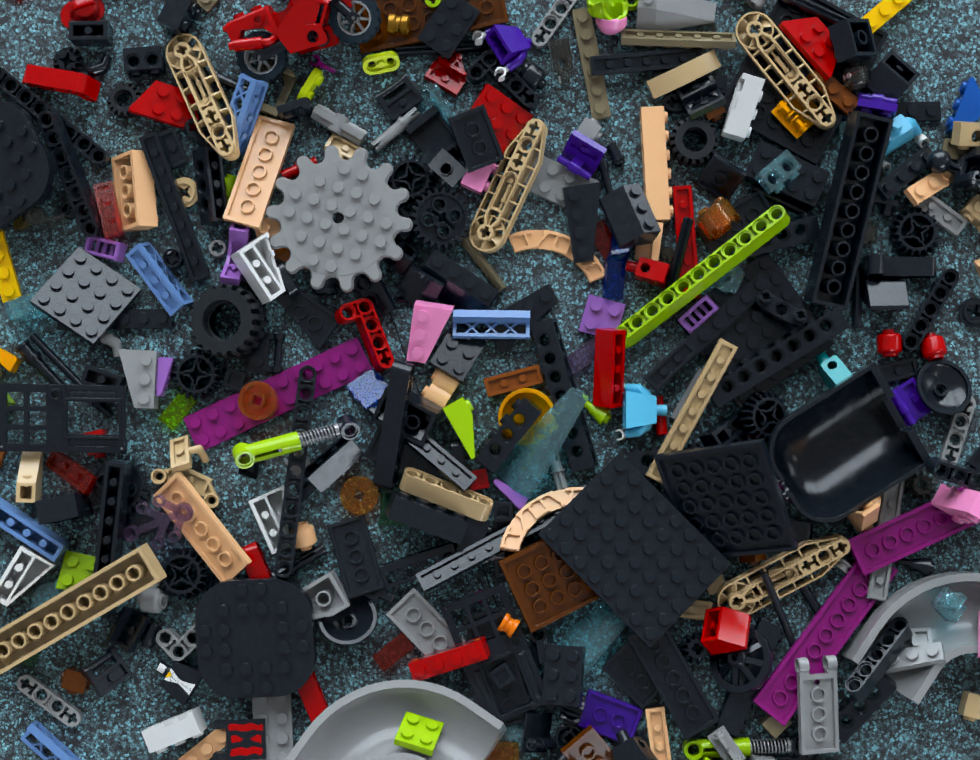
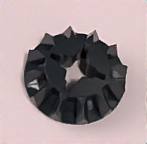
[52,47,83,72]
[958,298,980,328]

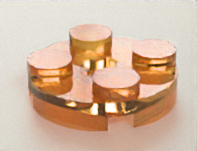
[340,476,379,515]

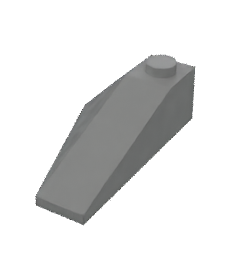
[636,0,717,31]
[302,570,350,620]

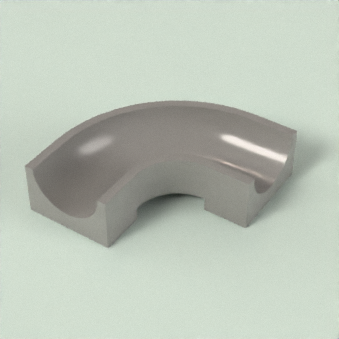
[841,571,980,704]
[285,680,507,760]

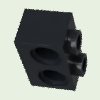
[123,45,166,78]

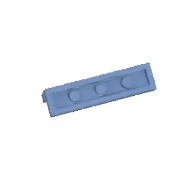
[219,73,269,155]
[125,242,194,316]
[453,310,530,339]
[20,720,81,760]

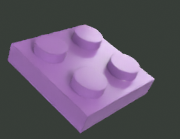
[579,294,626,336]

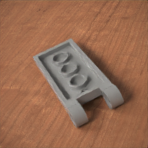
[794,655,839,755]

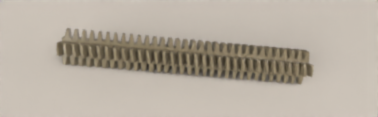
[460,231,507,293]

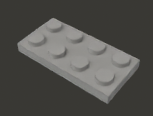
[522,153,600,208]
[386,587,466,655]
[252,693,294,760]

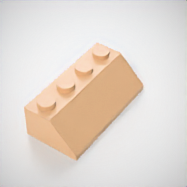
[111,150,158,233]

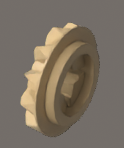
[176,177,198,207]

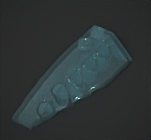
[498,387,589,499]
[556,603,626,676]

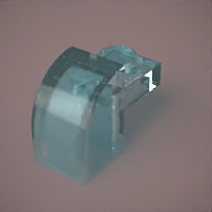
[931,586,968,623]

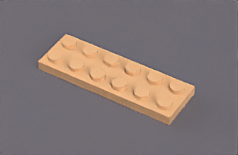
[223,115,296,230]
[153,471,252,582]

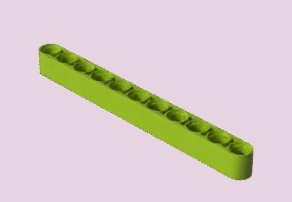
[616,205,790,348]

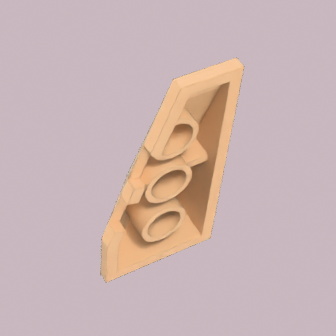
[847,494,882,532]

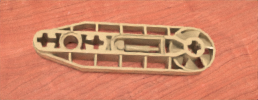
[735,11,836,130]
[165,33,240,161]
[469,118,548,253]
[716,534,851,615]

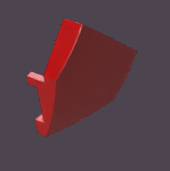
[424,53,467,98]

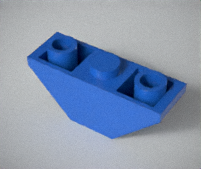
[945,77,980,134]

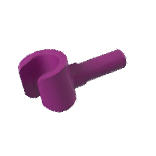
[309,55,336,74]

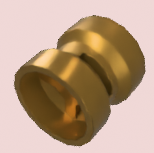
[388,14,410,34]

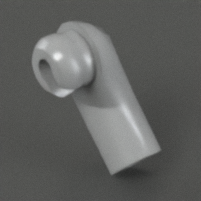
[100,333,122,358]

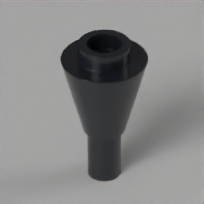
[897,558,935,576]

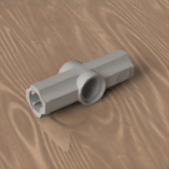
[310,103,368,146]

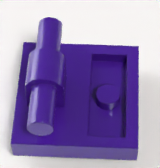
[855,93,898,119]
[556,129,607,181]
[891,377,931,426]

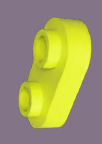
[362,51,400,75]
[297,68,324,101]

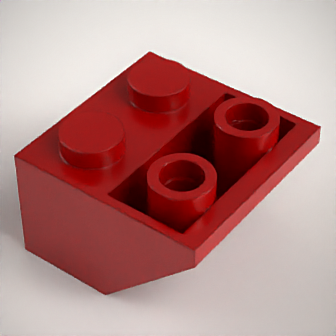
[701,607,751,655]

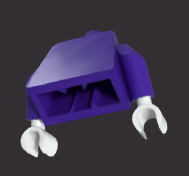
[472,24,532,82]

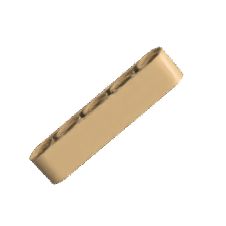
[399,467,494,521]

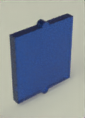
[346,367,388,410]

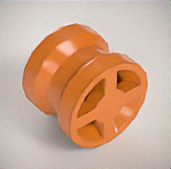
[497,613,520,638]

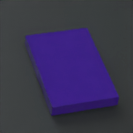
[576,688,644,742]

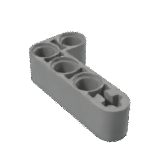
[156,624,197,661]

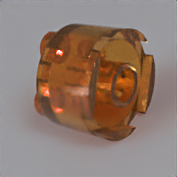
[696,196,741,241]
[238,381,280,421]

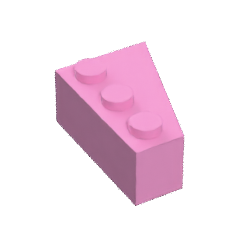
[406,300,454,363]
[930,484,980,524]

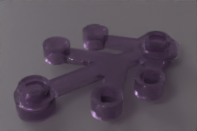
[123,494,193,550]

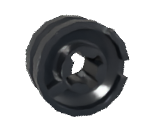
[312,278,339,296]
[555,724,581,749]

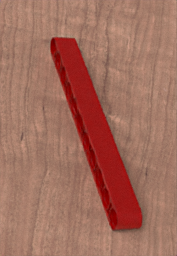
[241,541,329,723]

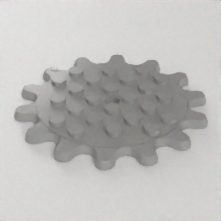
[265,145,413,293]

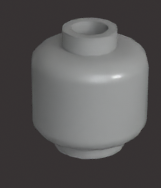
[137,587,168,613]

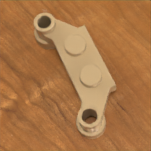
[151,468,220,508]

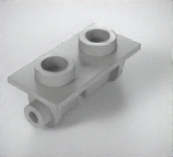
[707,725,746,760]

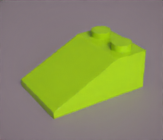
[442,397,475,460]

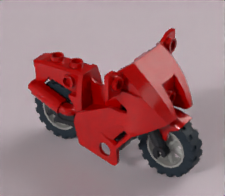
[222,0,382,83]

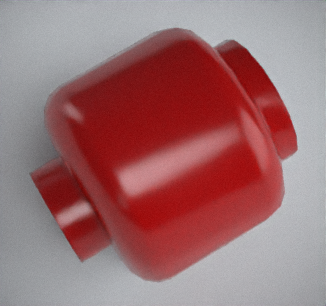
[876,329,902,357]
[919,333,947,362]

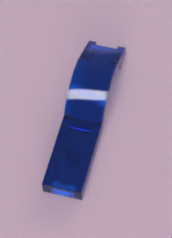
[603,231,630,300]

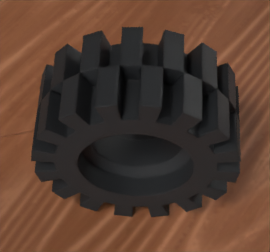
[106,82,141,119]

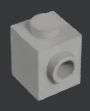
[577,117,602,142]

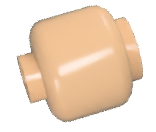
[290,521,317,551]

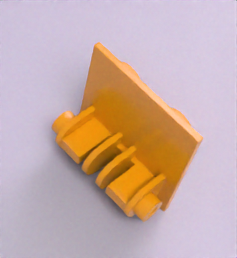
[771,87,823,139]

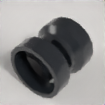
[162,248,184,270]

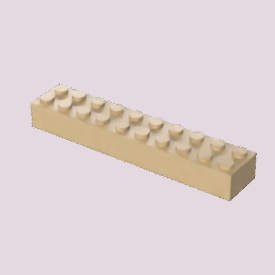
[0,542,167,674]

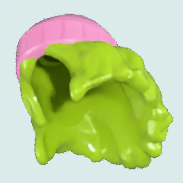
[586,0,629,35]

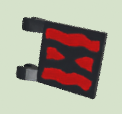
[212,718,267,760]

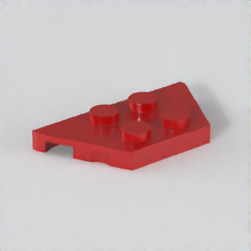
[778,17,837,81]
[128,80,200,134]

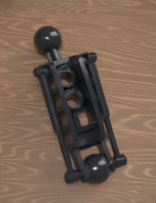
[927,146,980,195]

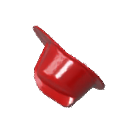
[60,0,105,29]

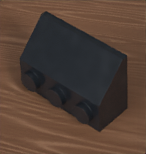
[599,183,661,248]
[371,386,443,447]

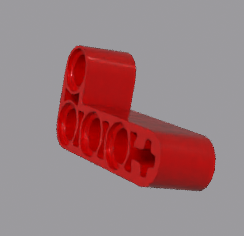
[22,64,102,102]
[334,298,394,372]

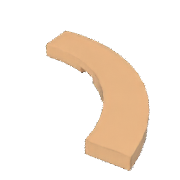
[508,230,607,283]
[500,487,584,553]

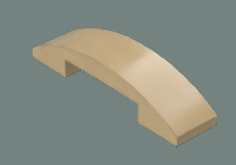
[646,49,721,99]

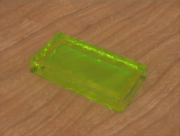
[158,391,198,431]

